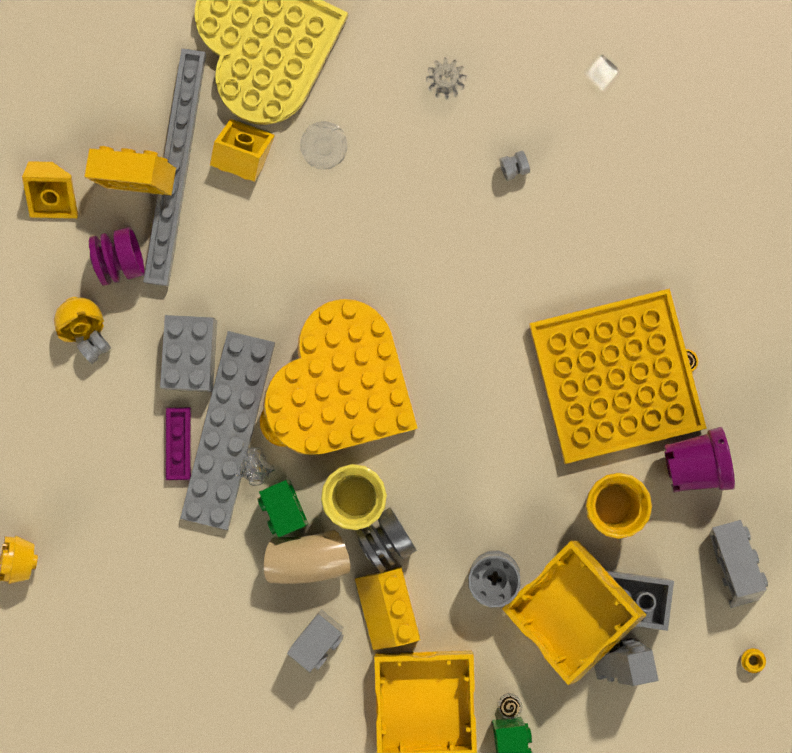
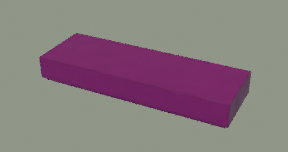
[166,407,191,480]

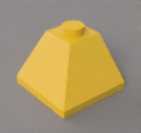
[22,161,78,218]

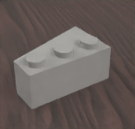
[710,520,768,608]
[594,638,659,686]

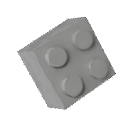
[287,609,344,672]

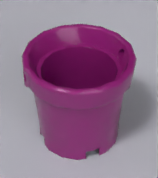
[664,427,735,492]

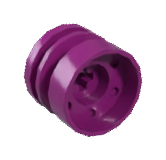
[89,227,145,286]

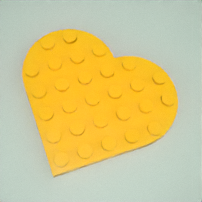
[263,299,418,455]

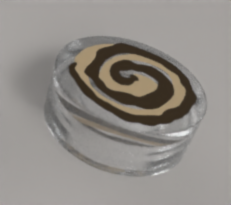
[497,693,522,719]

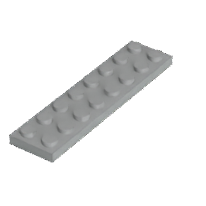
[180,331,275,530]

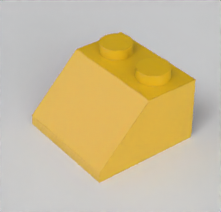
[210,119,275,182]

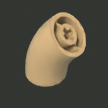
[264,530,351,584]

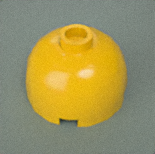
[54,297,104,342]

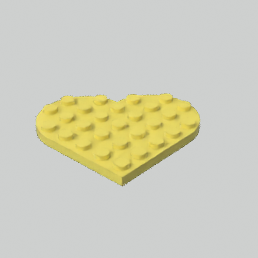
[195,0,348,125]

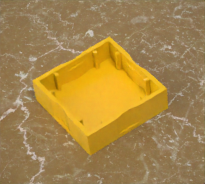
[502,541,647,685]
[374,650,477,753]

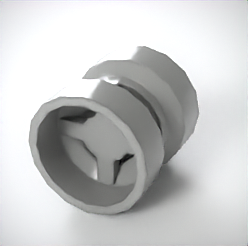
[499,150,530,181]
[77,330,111,364]

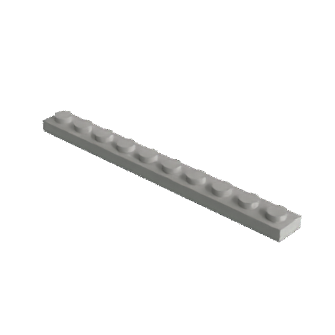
[143,49,206,287]

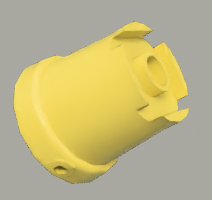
[321,464,387,530]

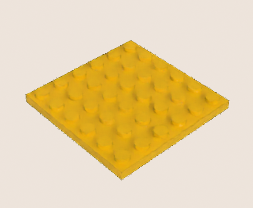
[529,288,707,464]

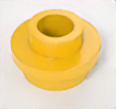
[741,648,766,673]

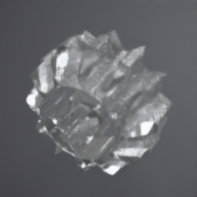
[426,57,467,100]

